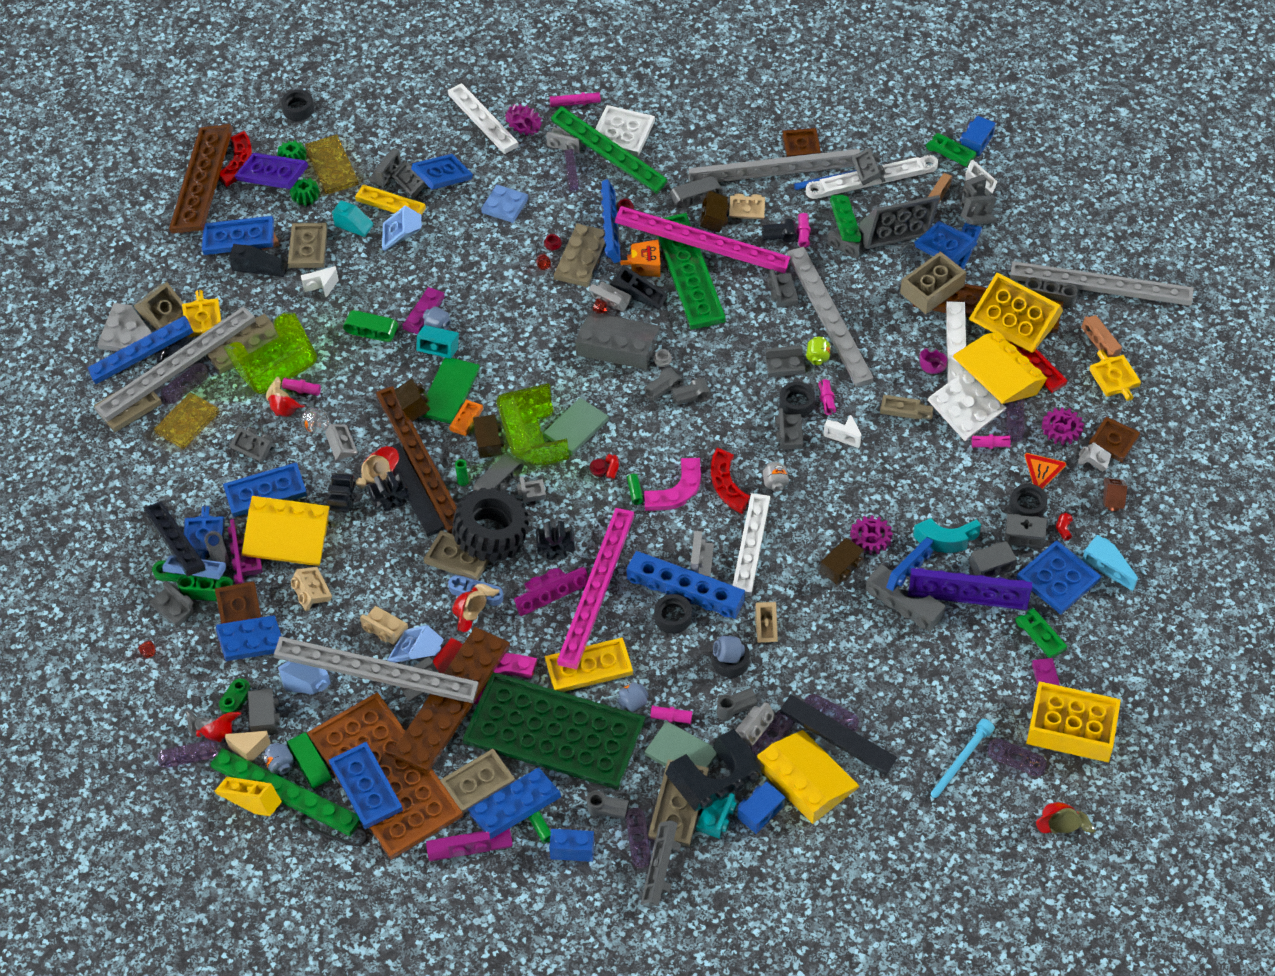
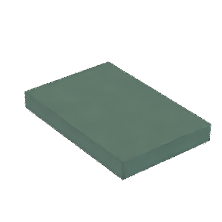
[544,398,609,455]
[644,721,718,768]

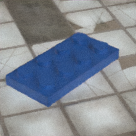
[202,216,274,255]
[223,462,307,518]
[329,742,403,829]
[468,767,561,840]

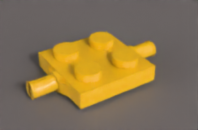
[182,290,221,337]
[1089,349,1141,401]

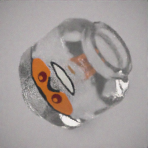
[301,408,330,434]

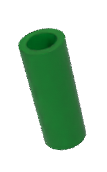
[455,459,469,486]
[627,474,643,505]
[528,811,551,844]

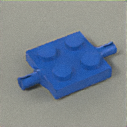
[184,506,225,560]

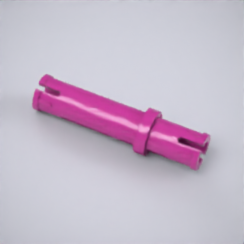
[550,92,601,107]

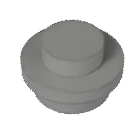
[654,349,672,367]

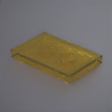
[154,392,220,450]

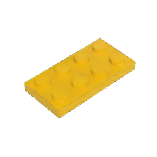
[545,637,633,692]

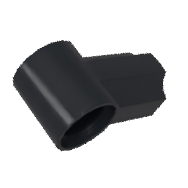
[762,219,798,243]

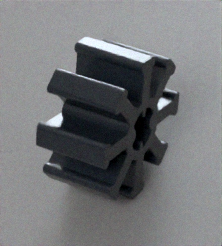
[367,471,410,511]
[327,473,356,513]
[536,521,575,560]

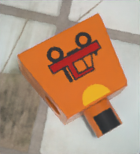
[620,240,660,277]

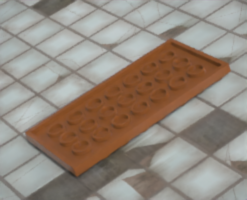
[307,692,463,860]

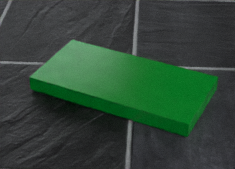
[421,358,480,424]

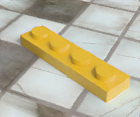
[355,184,426,215]

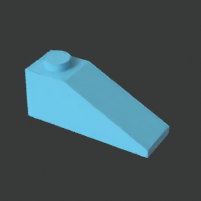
[1082,535,1138,591]

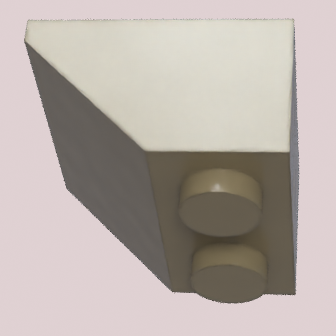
[133,282,184,330]

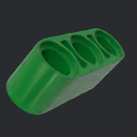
[343,310,398,342]
[177,574,234,602]
[286,732,331,789]

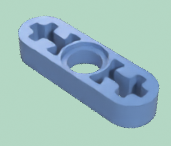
[448,575,503,606]

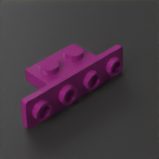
[228,519,263,585]
[514,567,589,616]
[426,828,513,861]

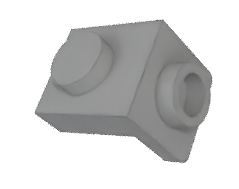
[1078,443,1111,472]
[517,477,546,503]

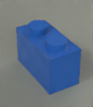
[960,116,996,156]
[738,781,785,834]
[549,829,595,862]

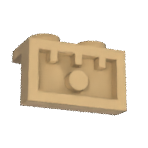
[729,194,765,219]
[291,567,332,611]
[360,606,408,645]

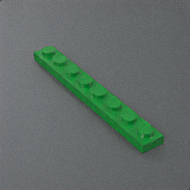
[551,106,668,194]
[211,748,361,837]

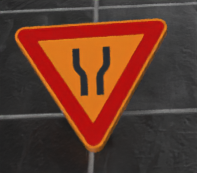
[1024,453,1066,490]

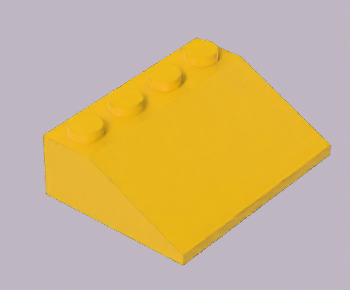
[969,273,1063,353]
[953,332,1047,404]
[242,496,329,566]
[1026,681,1121,763]
[757,730,859,824]

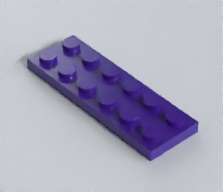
[908,568,1032,610]

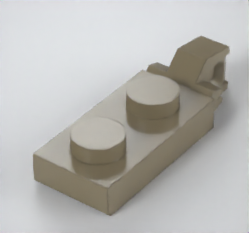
[880,395,934,419]

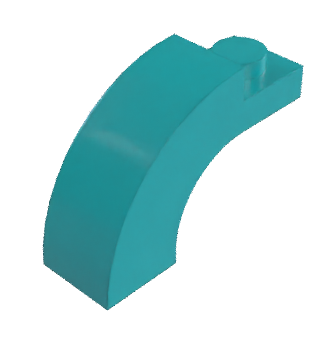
[913,518,981,553]

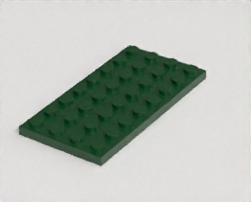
[462,672,646,790]

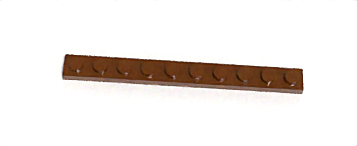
[376,386,456,534]

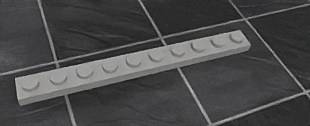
[689,149,860,183]
[787,247,874,387]
[1010,261,1194,306]
[95,306,256,422]
[274,637,478,703]

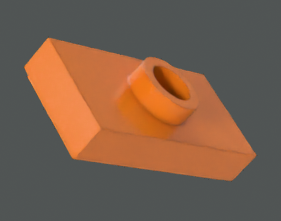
[449,399,483,437]

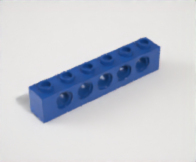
[626,551,745,619]

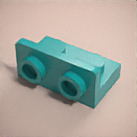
[696,793,737,839]

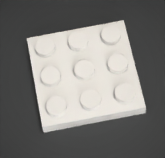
[595,105,655,157]
[928,370,1007,441]

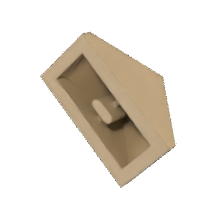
[755,602,778,643]
[225,731,270,762]

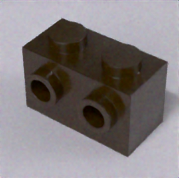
[700,191,729,233]
[394,378,430,422]
[473,414,505,459]
[820,537,864,585]

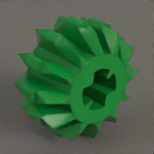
[277,140,307,161]
[290,178,320,207]

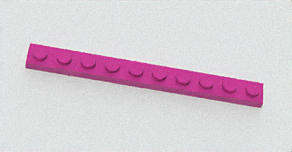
[615,206,790,274]
[557,508,634,669]

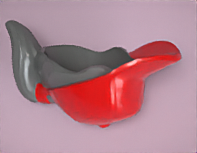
[185,710,241,742]

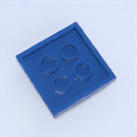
[1016,540,1101,614]

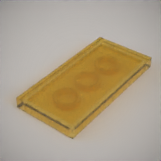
[305,134,359,195]

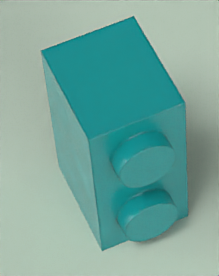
[416,325,459,359]

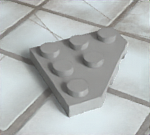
[97,303,152,356]

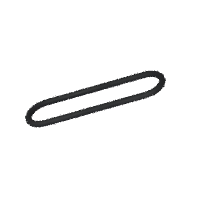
[299,813,368,847]

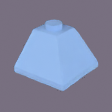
[382,206,422,251]
[387,625,444,663]
[278,661,331,694]

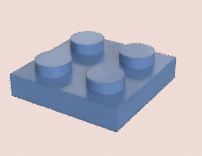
[481,185,528,223]

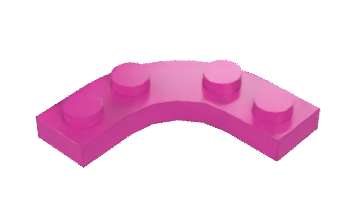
[644,458,701,511]
[473,653,537,705]

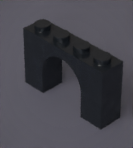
[665,729,764,812]

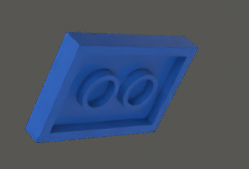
[411,154,473,190]
[914,221,977,263]
[216,615,282,661]

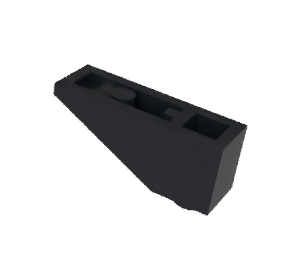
[229,244,288,277]
[609,265,668,310]

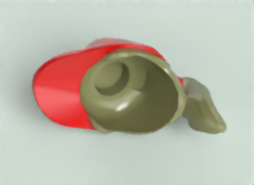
[1036,802,1096,834]

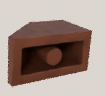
[1103,478,1128,511]

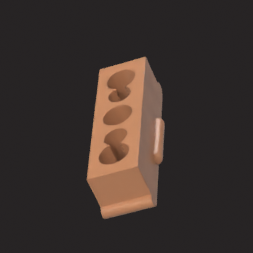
[1081,315,1122,357]

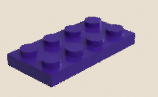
[235,153,309,189]

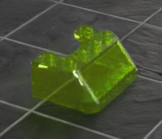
[223,311,317,394]
[496,383,569,466]

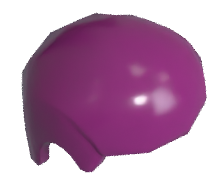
[919,348,948,374]

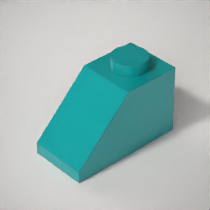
[332,200,374,237]

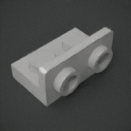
[546,127,583,153]
[588,282,632,312]
[691,531,714,577]
[735,703,776,746]

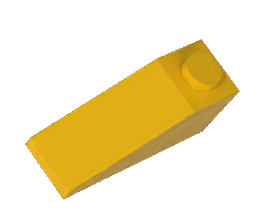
[215,777,282,816]

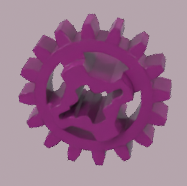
[505,104,542,136]
[1041,407,1084,445]
[850,515,893,555]

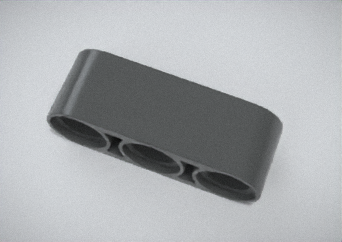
[670,176,723,209]
[1025,277,1078,308]
[473,453,524,491]

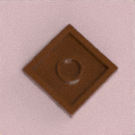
[782,128,821,157]
[1088,416,1140,463]
[215,581,262,624]

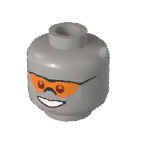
[763,462,789,492]

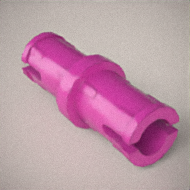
[797,213,811,248]
[282,377,321,396]
[818,379,836,415]
[972,434,1011,449]
[650,705,693,724]

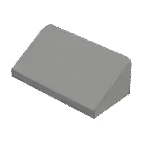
[325,424,358,460]

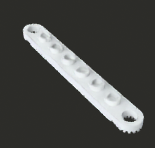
[806,155,938,199]

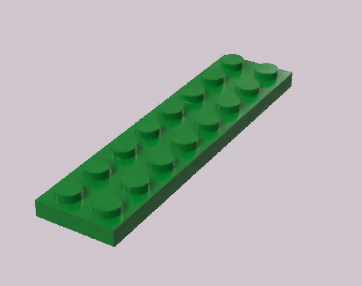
[656,213,726,330]

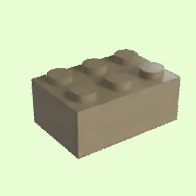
[900,251,966,314]

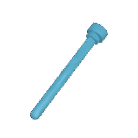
[931,719,995,798]

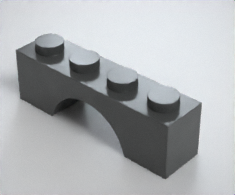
[866,564,946,632]

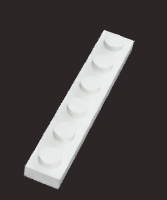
[448,83,519,154]
[946,302,966,383]
[733,493,770,596]

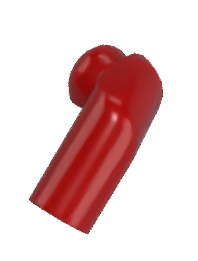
[605,454,619,479]
[1056,513,1073,541]

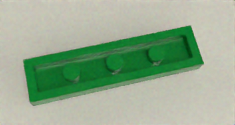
[830,195,861,242]

